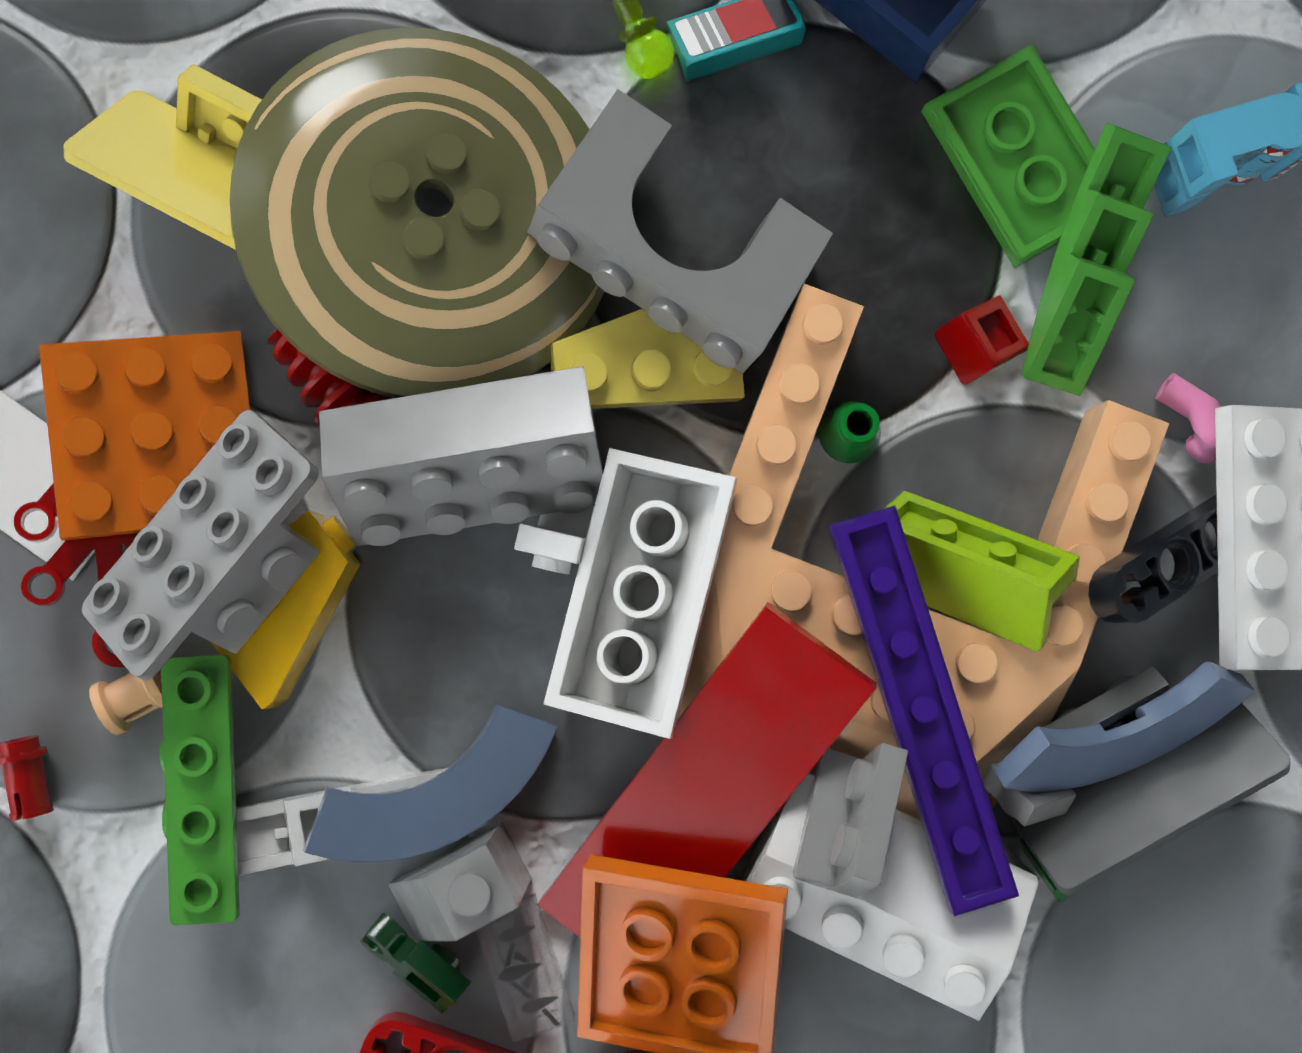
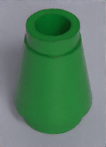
[818,401,881,463]

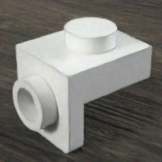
[514,506,594,575]

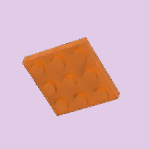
[39,331,250,541]
[577,854,788,1053]

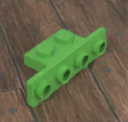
[160,655,240,926]

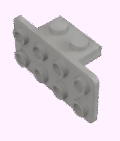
[82,410,320,680]

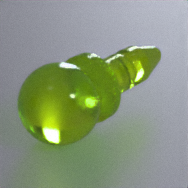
[613,0,674,79]

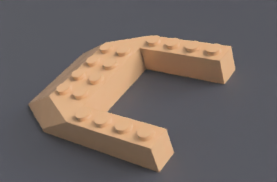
[677,283,1170,821]

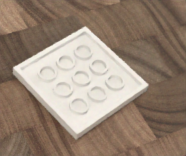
[1215,405,1302,670]

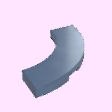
[993,661,1256,792]
[303,705,558,862]

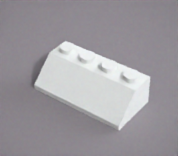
[544,448,738,739]
[743,769,1038,1021]

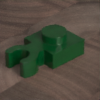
[360,913,471,1014]

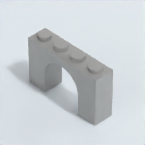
[527,89,833,374]

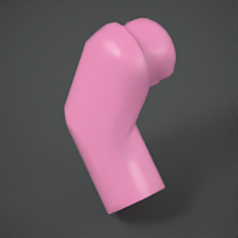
[1155,373,1221,464]

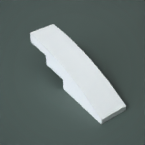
[236,768,491,876]

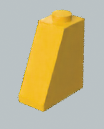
[211,511,361,710]

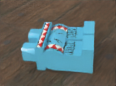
[1155,82,1302,217]

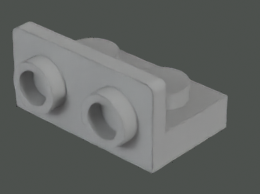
[793,742,908,898]

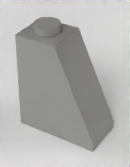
[388,822,532,941]

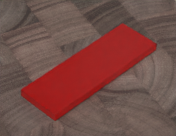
[537,602,876,937]

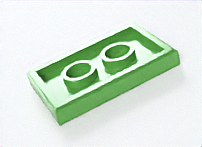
[921,44,1095,269]

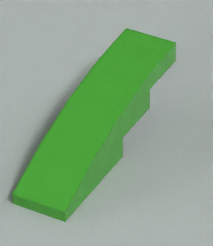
[1021,122,1172,396]

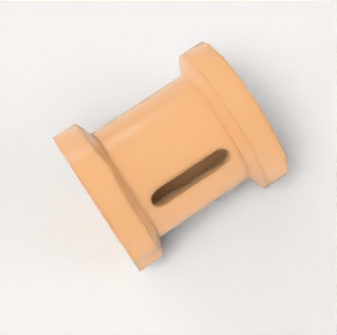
[89,669,162,736]

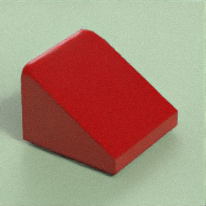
[935,295,1029,384]

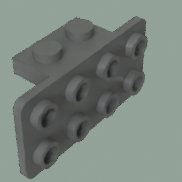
[1000,666,1290,895]

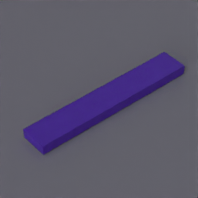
[828,505,1019,916]

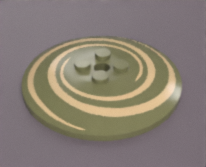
[230,27,605,398]

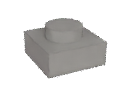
[983,762,1077,827]

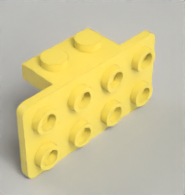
[64,64,262,250]

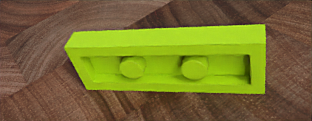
[884,490,1080,651]

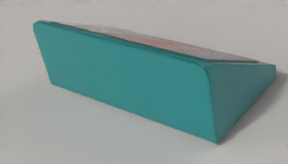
[667,0,806,82]

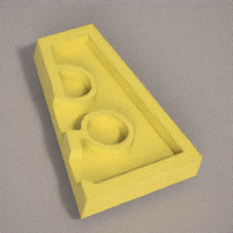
[550,309,745,409]

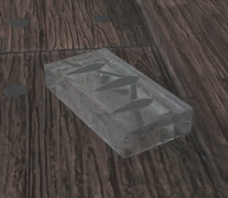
[476,893,575,1042]

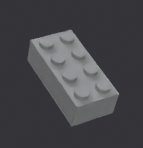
[319,366,603,546]

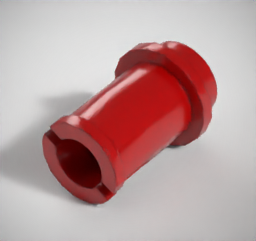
[0,735,54,821]

